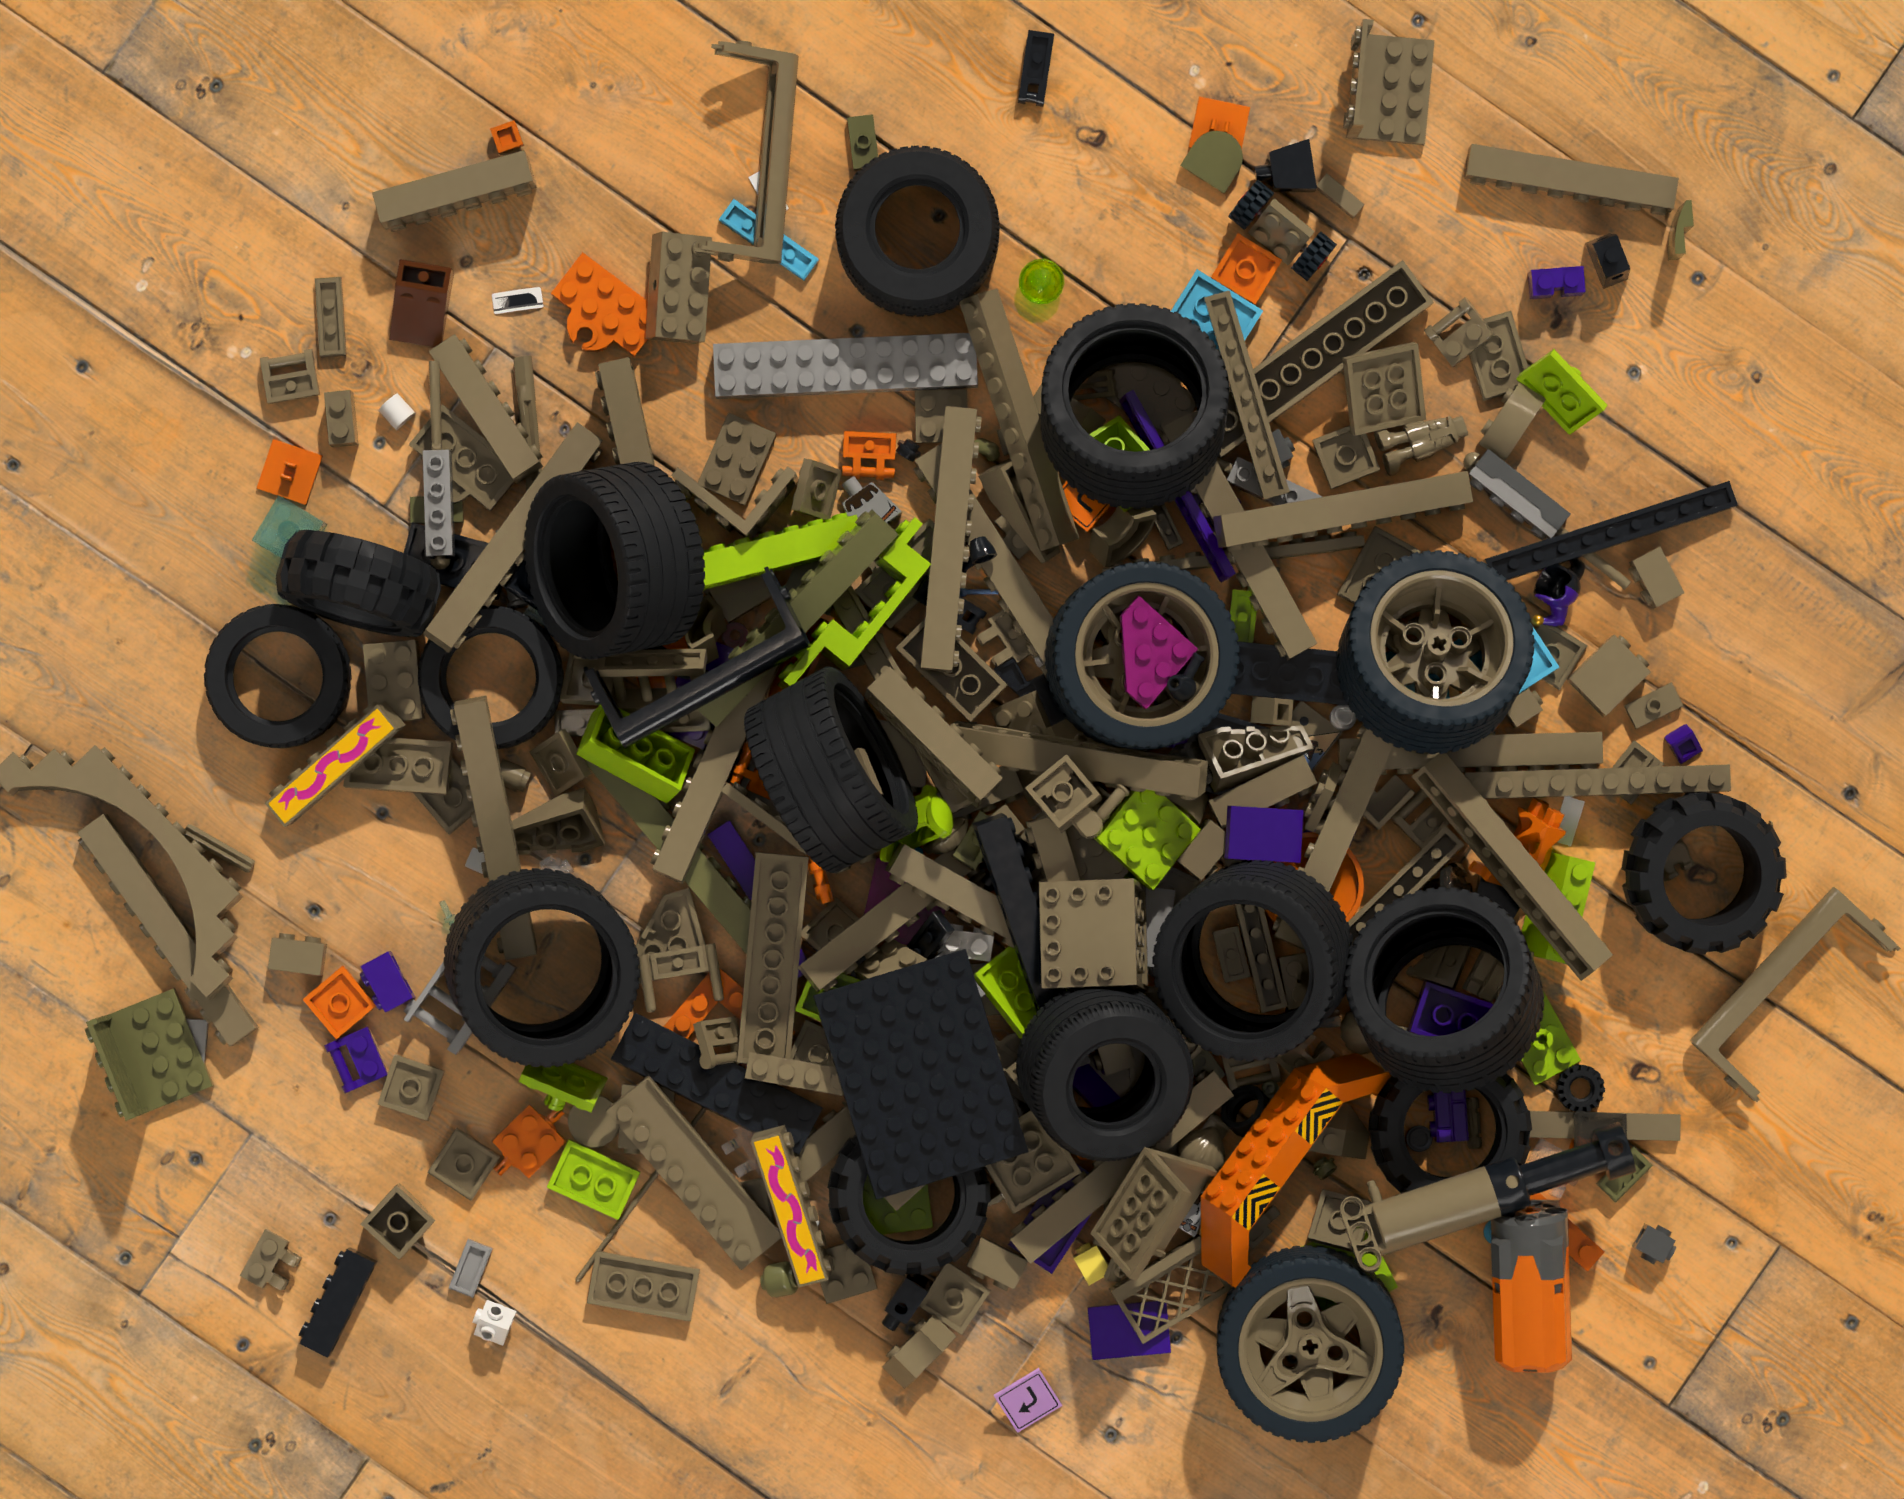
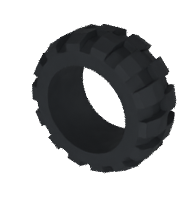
[1621,792,1787,955]

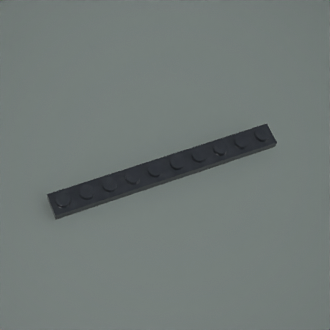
[1483,481,1738,581]

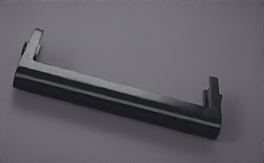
[583,566,811,748]

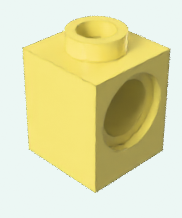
[1073,1242,1108,1286]

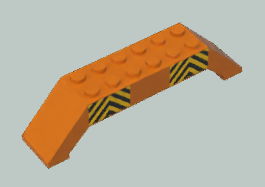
[1201,1053,1392,1288]

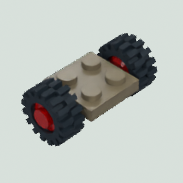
[1228,180,1337,281]

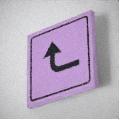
[994,1368,1062,1433]

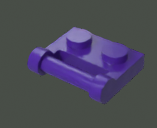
[324,1027,388,1094]

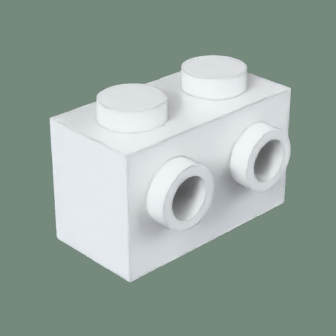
[938,924,994,962]

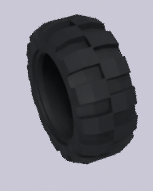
[276,530,441,637]
[1368,1073,1532,1193]
[827,1135,991,1276]

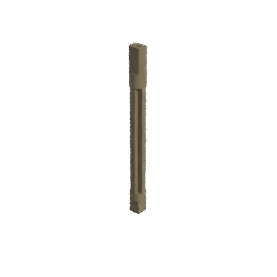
[514,356,542,491]

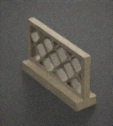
[1109,1234,1232,1344]

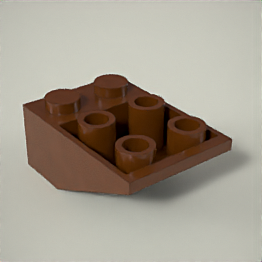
[389,259,454,347]

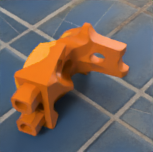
[1468,797,1566,886]

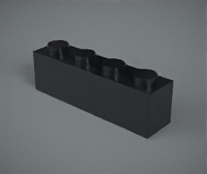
[299,1247,378,1358]

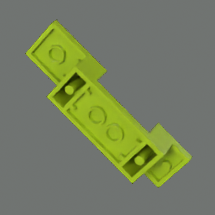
[777,517,931,689]

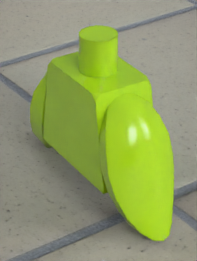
[880,785,953,862]

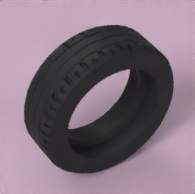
[204,604,352,748]
[418,605,564,749]

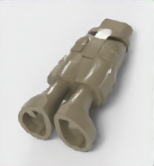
[1374,416,1468,476]

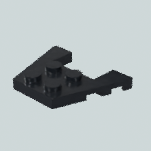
[993,658,1066,726]

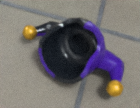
[1532,558,1585,627]

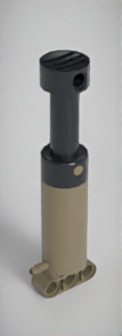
[1340,1122,1636,1274]

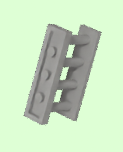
[403,955,517,1055]

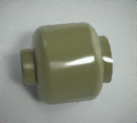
[760,1261,798,1298]

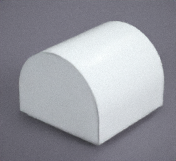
[378,393,416,431]

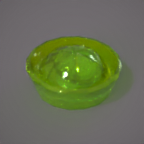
[1019,259,1064,304]

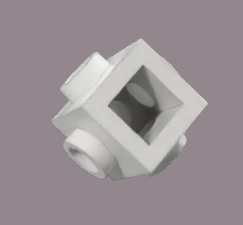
[472,1300,516,1346]

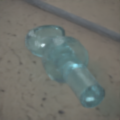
[439,900,456,926]

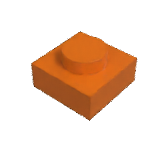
[490,120,524,155]

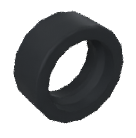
[1220,1085,1271,1137]

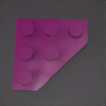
[1120,596,1198,709]

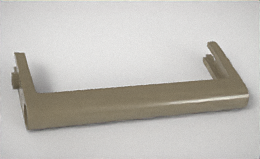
[694,41,799,264]
[1690,887,1901,1102]

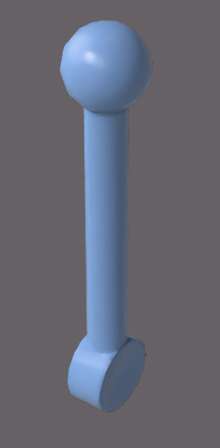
[960,588,998,597]

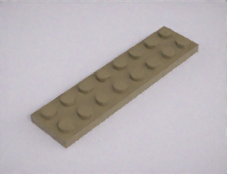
[737,852,809,1063]

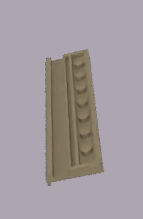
[606,1076,782,1270]

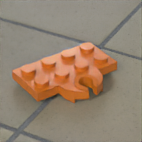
[551,252,649,358]

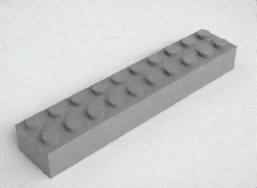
[713,333,978,399]

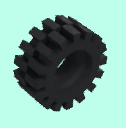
[1556,1064,1605,1113]

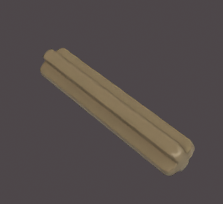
[184,824,255,872]

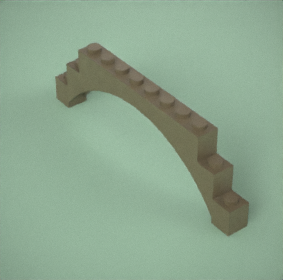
[0,745,243,1000]

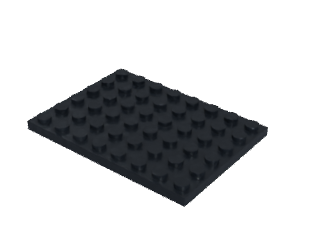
[813,949,1029,1200]

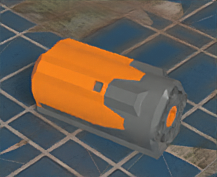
[1491,1200,1572,1373]

